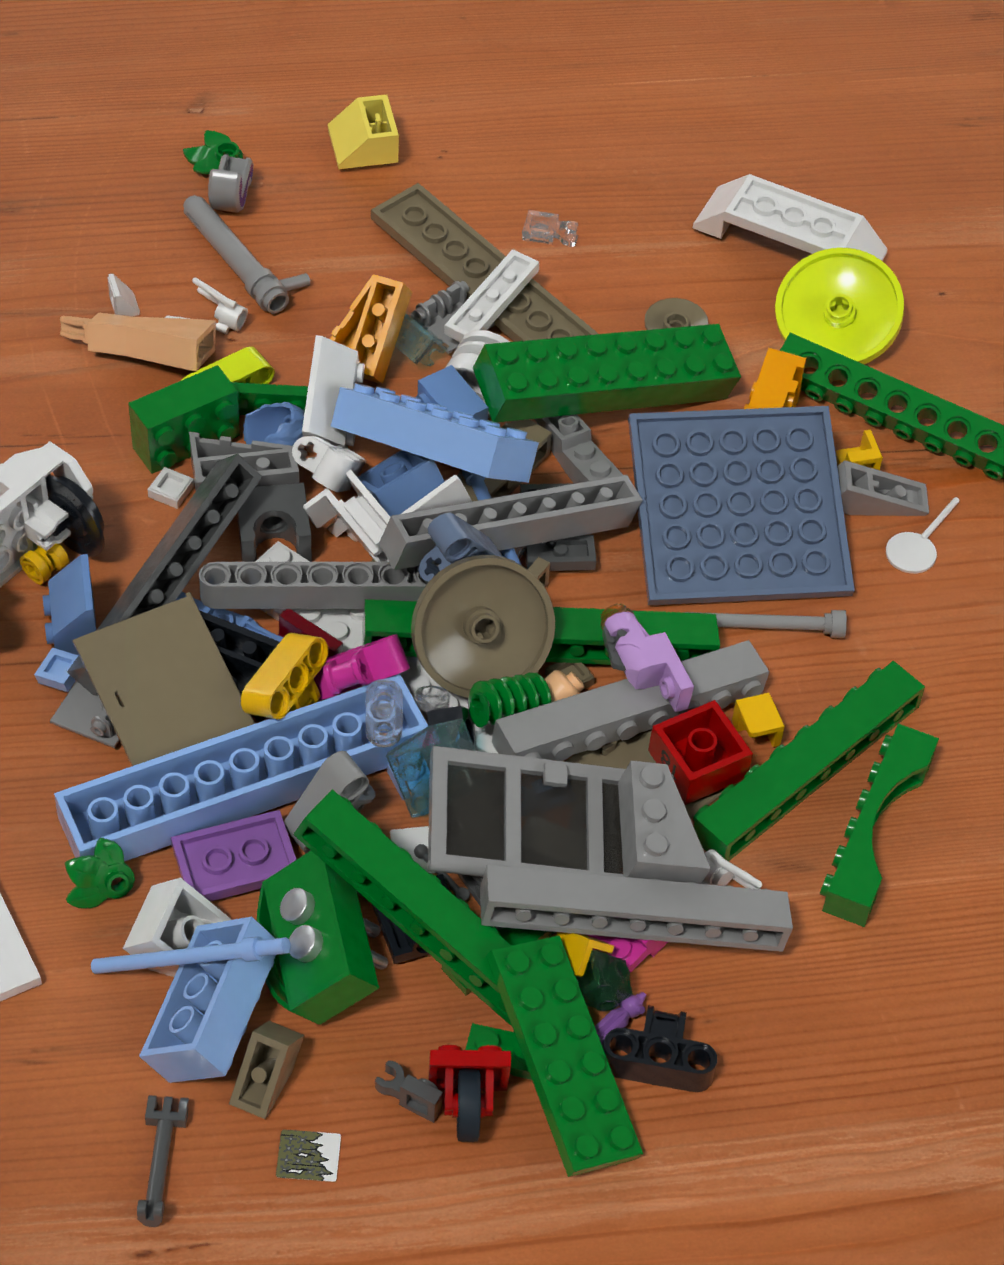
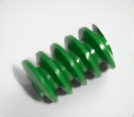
[468,672,552,728]

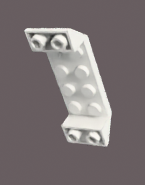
[693,174,888,261]

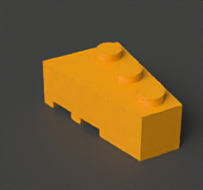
[330,274,412,384]

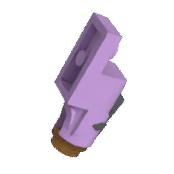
[600,604,694,712]

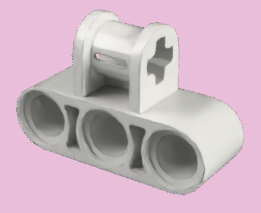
[292,436,366,492]

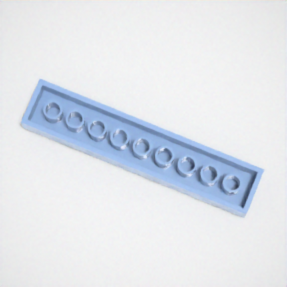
[54,674,430,862]

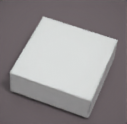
[147,467,194,509]

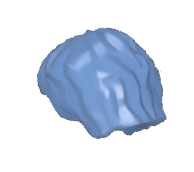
[243,402,304,446]

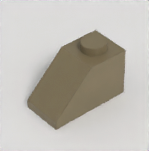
[229,1021,304,1119]

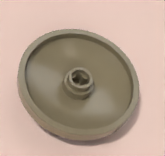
[411,555,555,698]

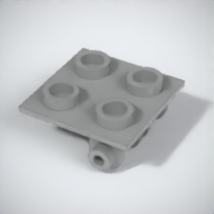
[406,281,495,354]
[50,681,119,748]

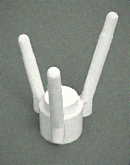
[165,277,248,334]
[701,849,762,889]

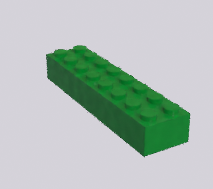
[472,324,741,423]

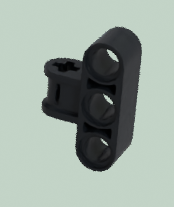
[603,1005,717,1092]

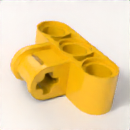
[241,633,328,720]

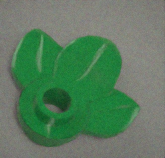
[183,130,243,174]
[65,838,135,908]

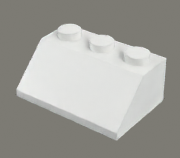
[302,335,365,453]

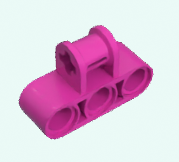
[314,634,410,701]

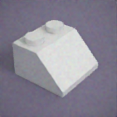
[123,878,232,977]

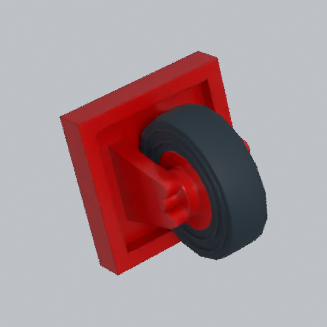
[428,1045,511,1142]

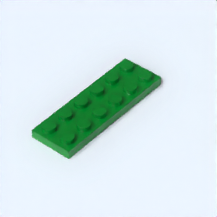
[486,935,643,1177]

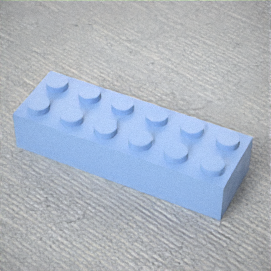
[331,383,539,483]

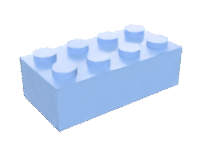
[139,917,276,1083]

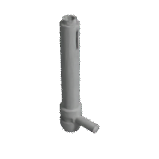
[183,195,310,314]

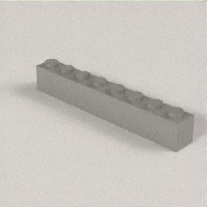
[379,475,643,570]
[491,640,770,761]
[480,864,793,952]

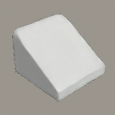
[107,274,140,316]

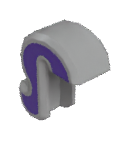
[208,154,254,213]

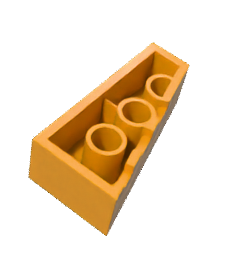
[744,347,807,409]

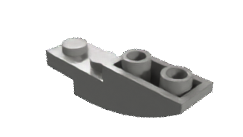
[535,415,623,483]

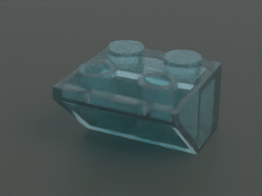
[386,718,487,818]

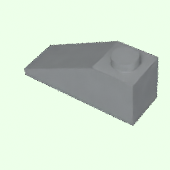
[837,460,929,516]

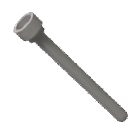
[683,610,847,638]

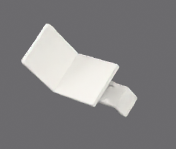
[303,470,472,562]

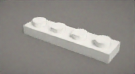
[444,249,539,342]

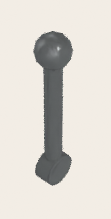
[414,844,470,903]

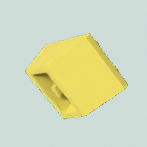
[328,94,399,170]

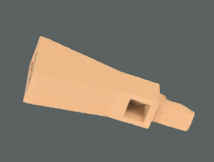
[60,313,216,371]

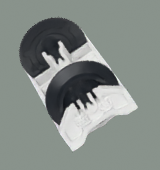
[0,441,105,588]

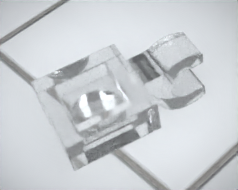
[522,210,578,247]

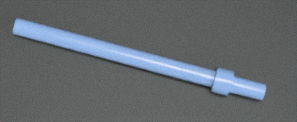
[91,936,291,974]

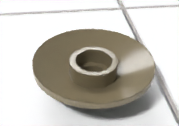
[644,298,708,330]

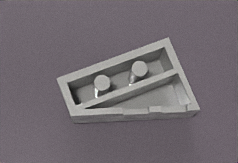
[189,432,299,491]
[618,761,711,884]

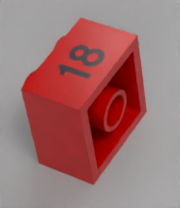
[648,700,753,805]

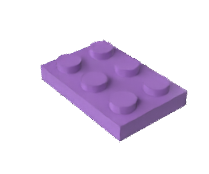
[171,810,297,901]

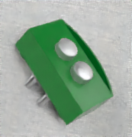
[256,851,388,1025]

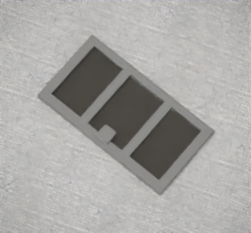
[427,746,673,877]

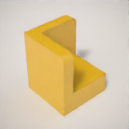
[835,429,883,470]
[732,693,785,747]
[556,932,615,977]

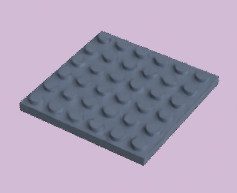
[628,406,855,605]

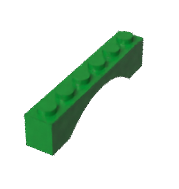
[820,723,939,927]

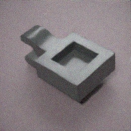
[375,1061,443,1123]

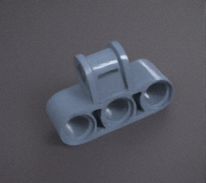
[419,513,503,582]

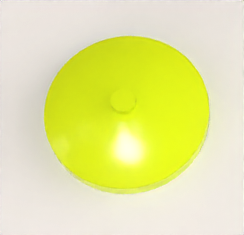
[775,248,904,364]

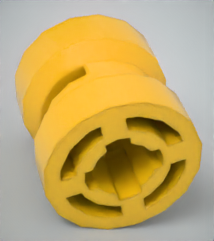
[19,544,69,585]

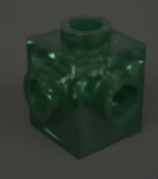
[575,950,633,1011]

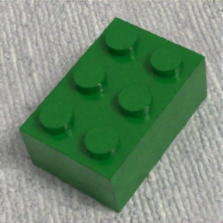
[128,365,240,474]

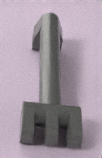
[137,1095,189,1227]

